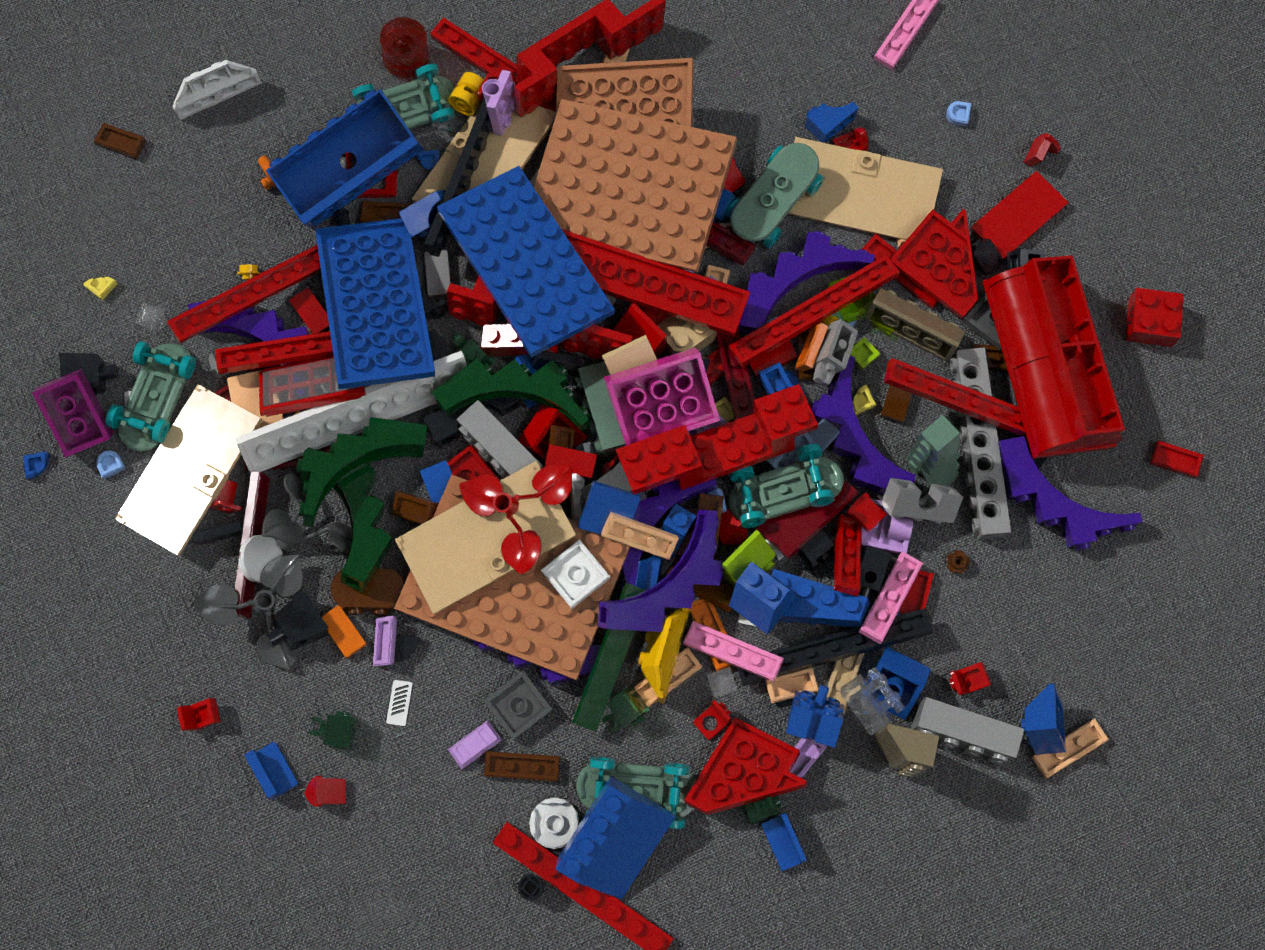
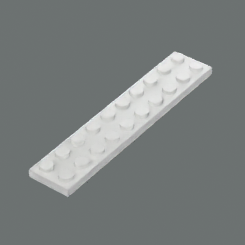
[235,351,467,473]

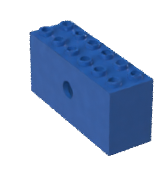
[266,89,424,229]

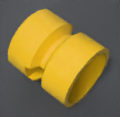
[448,72,484,116]

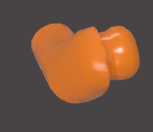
[258,156,276,190]

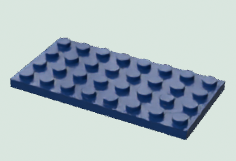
[437,166,615,358]
[315,218,435,390]

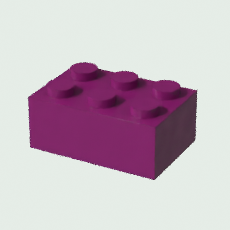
[32,369,114,458]

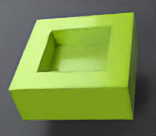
[850,337,880,371]

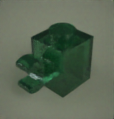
[452,333,496,366]
[602,686,650,733]
[309,711,357,750]
[742,795,782,825]

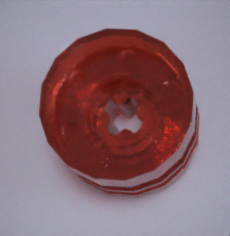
[380,17,429,78]

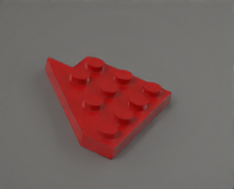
[890,209,978,319]
[684,717,807,815]

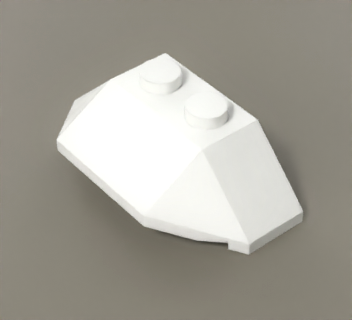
[173,60,262,120]

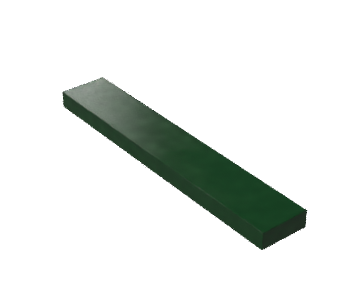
[572,583,646,732]

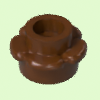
[946,550,970,574]

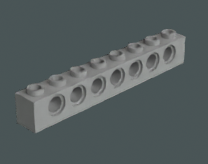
[950,348,1011,540]

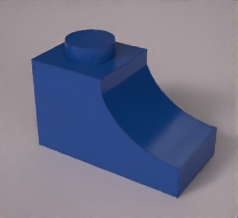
[805,101,859,143]
[399,190,446,239]
[661,504,697,563]

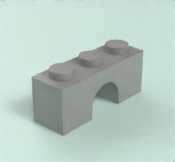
[881,478,963,524]

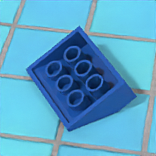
[555,776,676,899]

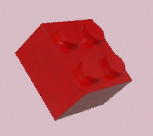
[1125,288,1184,347]

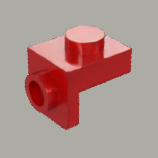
[950,662,992,696]
[177,698,221,731]

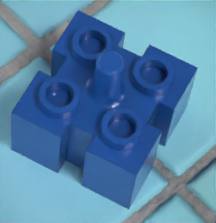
[786,685,844,748]

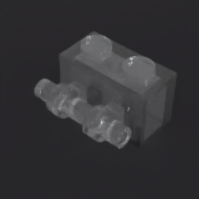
[840,667,905,736]

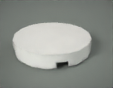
[239,535,283,583]
[529,798,580,849]

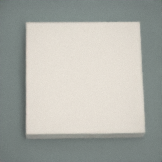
[541,539,611,609]

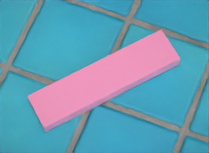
[874,0,939,70]
[859,551,923,644]
[683,621,784,682]

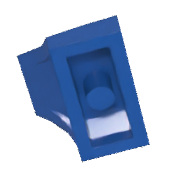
[758,362,805,395]
[635,555,663,590]

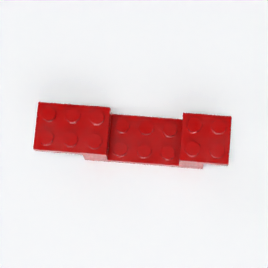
[515,0,666,117]
[447,275,633,359]
[616,384,818,495]

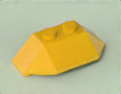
[638,608,690,704]

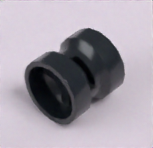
[518,874,544,900]

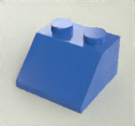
[729,562,797,635]
[861,646,931,720]
[1021,684,1066,755]

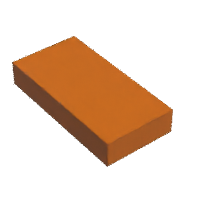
[795,323,828,372]
[322,605,367,659]

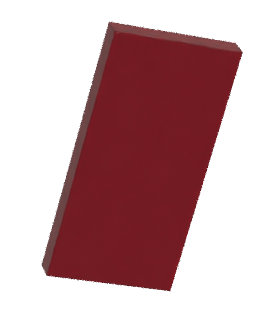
[754,480,858,560]

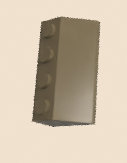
[865,288,965,362]
[873,724,939,778]

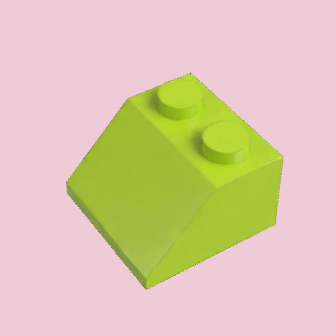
[721,529,776,587]

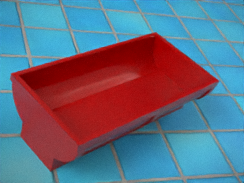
[983,255,1125,459]

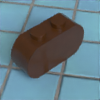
[331,569,405,616]

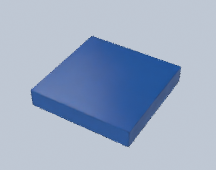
[577,481,641,535]

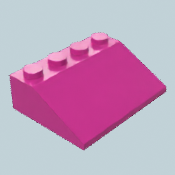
[603,348,720,445]

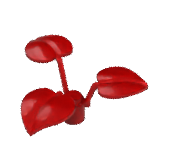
[459,464,572,574]

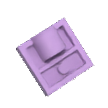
[482,70,515,136]
[861,498,913,554]

